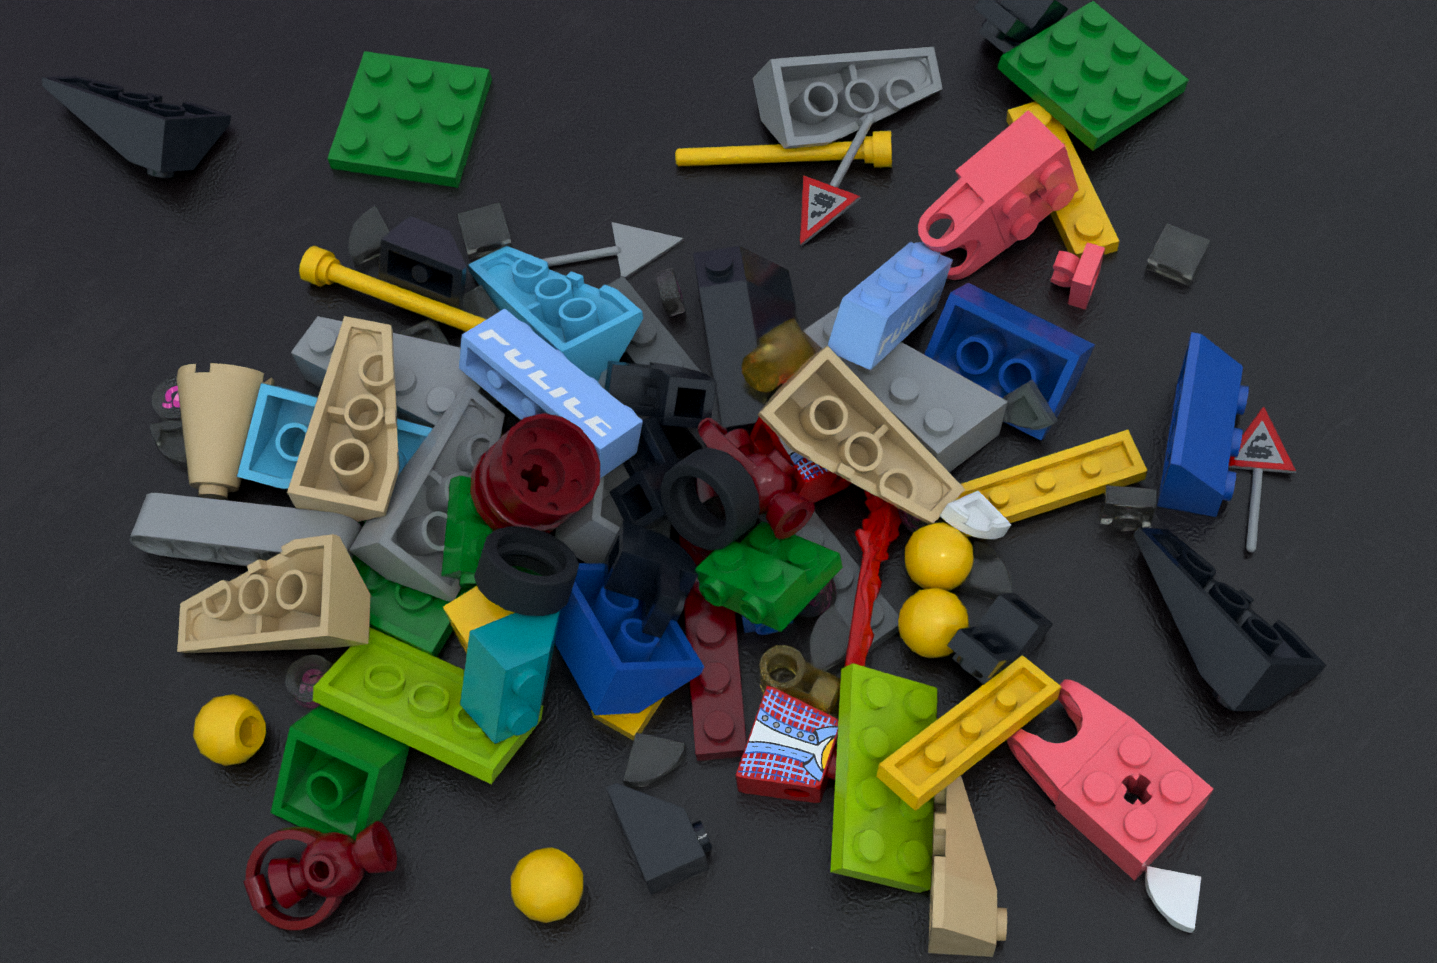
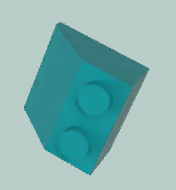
[460,611,560,744]

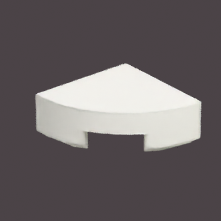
[940,491,1011,539]
[1145,866,1201,933]

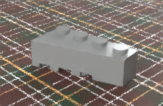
[799,307,1008,472]
[291,316,498,428]

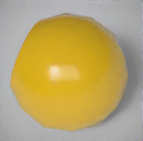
[905,523,974,591]
[898,588,969,658]
[193,694,266,766]
[511,847,583,923]

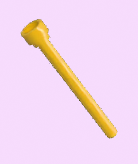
[675,131,892,168]
[299,246,487,332]

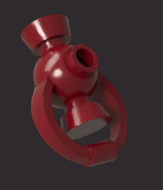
[698,418,815,539]
[243,821,397,930]

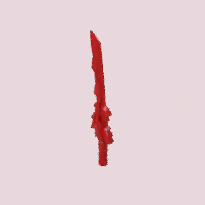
[845,490,907,667]

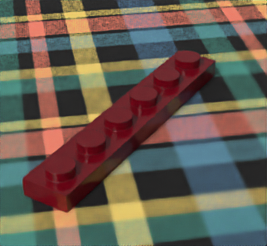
[679,478,747,761]

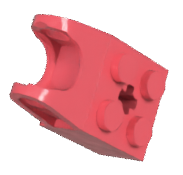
[918,110,1079,280]
[1007,679,1214,881]

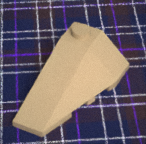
[287,316,399,522]
[757,345,965,525]
[177,534,371,653]
[928,776,1007,957]

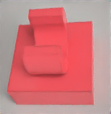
[1051,242,1105,310]

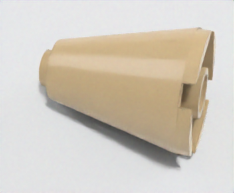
[177,363,275,500]

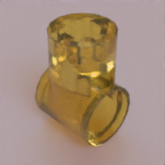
[741,318,816,392]
[759,645,841,715]

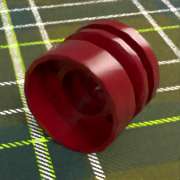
[470,413,600,534]

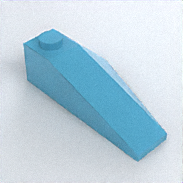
[468,246,644,382]
[237,383,433,489]

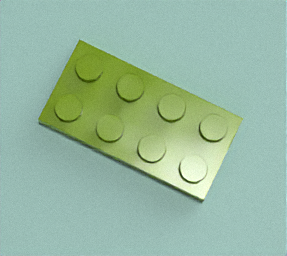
[313,627,543,784]
[830,664,938,893]

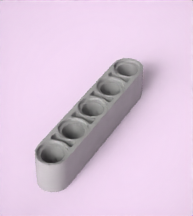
[129,493,362,566]

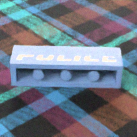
[828,242,953,370]
[459,309,643,478]

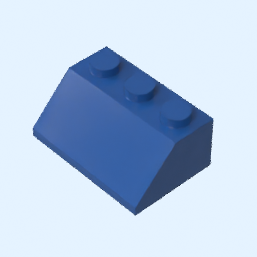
[924,283,1095,441]
[1157,332,1249,517]
[555,563,704,715]

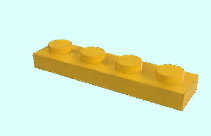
[1006,101,1119,259]
[956,430,1148,537]
[876,655,1061,811]

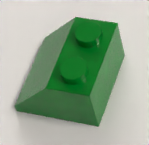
[270,705,410,840]

